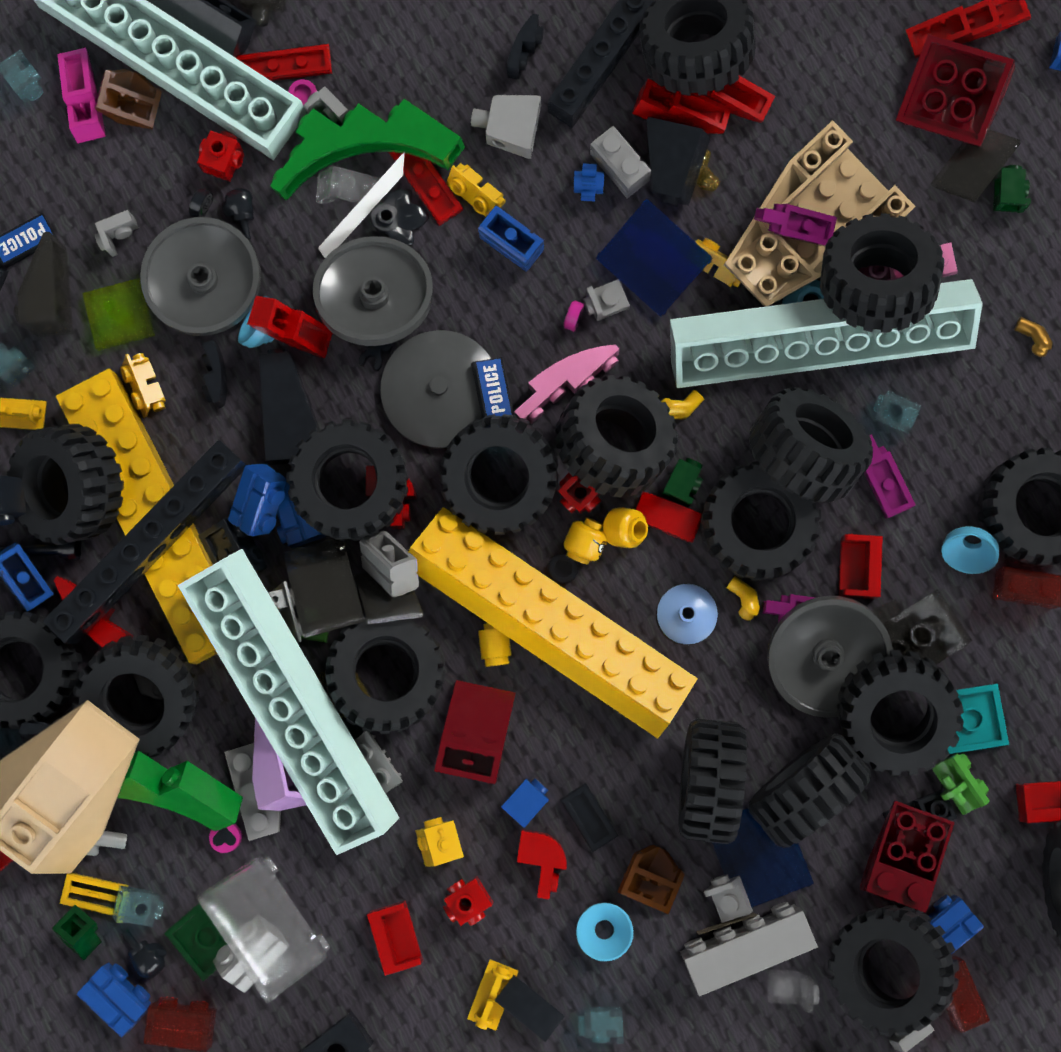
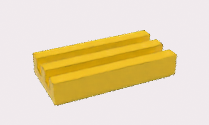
[59,873,129,917]

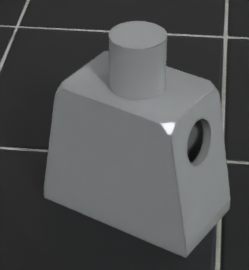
[471,95,541,159]

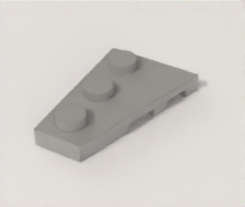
[224,743,281,841]

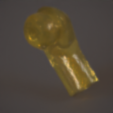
[696,150,720,192]

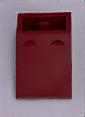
[434,680,516,784]
[859,800,955,913]

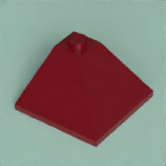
[896,34,1016,147]

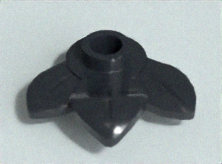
[370,189,429,246]

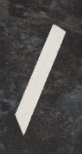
[318,152,405,258]

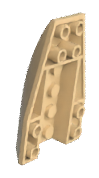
[724,120,916,307]
[0,700,140,874]

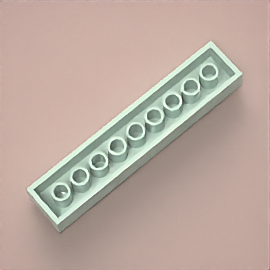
[34,0,307,161]
[670,279,982,388]
[177,549,399,855]

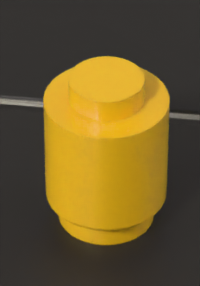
[478,623,512,667]

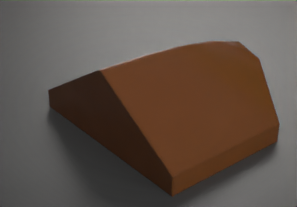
[95,69,162,129]
[617,844,685,914]

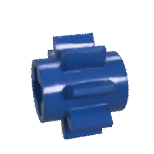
[574,163,604,202]

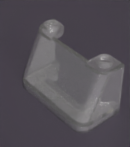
[196,854,331,1004]

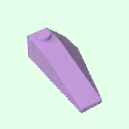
[252,718,306,811]

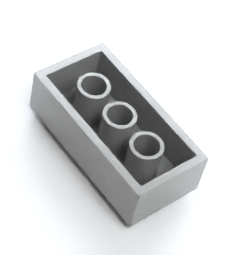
[680,902,818,997]

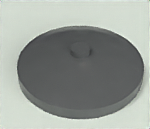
[140,217,261,336]
[313,236,433,346]
[380,330,491,449]
[767,596,893,718]

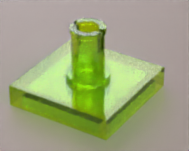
[82,278,155,351]

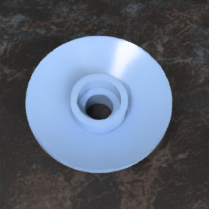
[657,584,718,644]

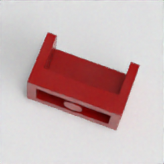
[839,534,883,599]
[1016,781,1061,823]
[367,900,423,976]

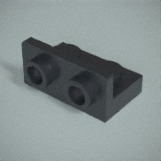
[198,518,267,573]

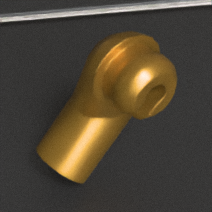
[1014,317,1053,357]

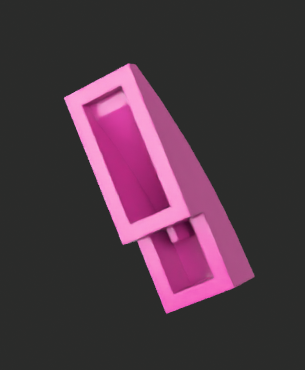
[57,48,106,143]

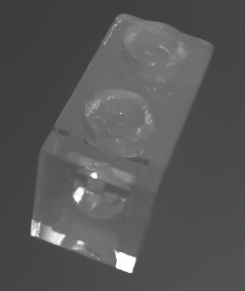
[316,165,385,206]
[767,969,819,1013]

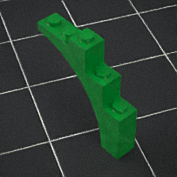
[270,99,465,201]
[117,751,243,832]

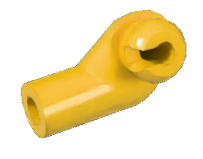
[661,390,704,419]
[726,576,760,621]

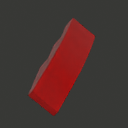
[906,0,1031,58]

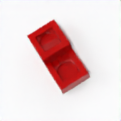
[636,491,702,543]

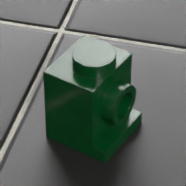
[993,165,1031,213]
[662,458,703,508]
[52,905,102,961]

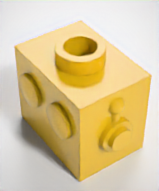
[415,817,464,867]

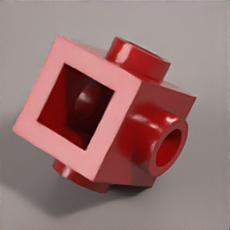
[197,130,244,182]
[558,473,602,514]
[443,876,494,926]

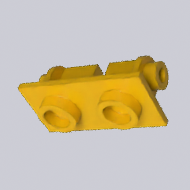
[446,163,506,217]
[687,238,741,288]
[120,353,166,418]
[0,398,47,430]
[467,959,519,1031]

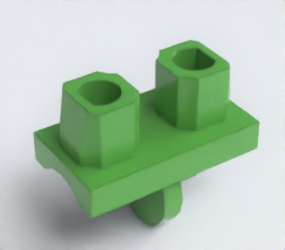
[932,753,990,815]

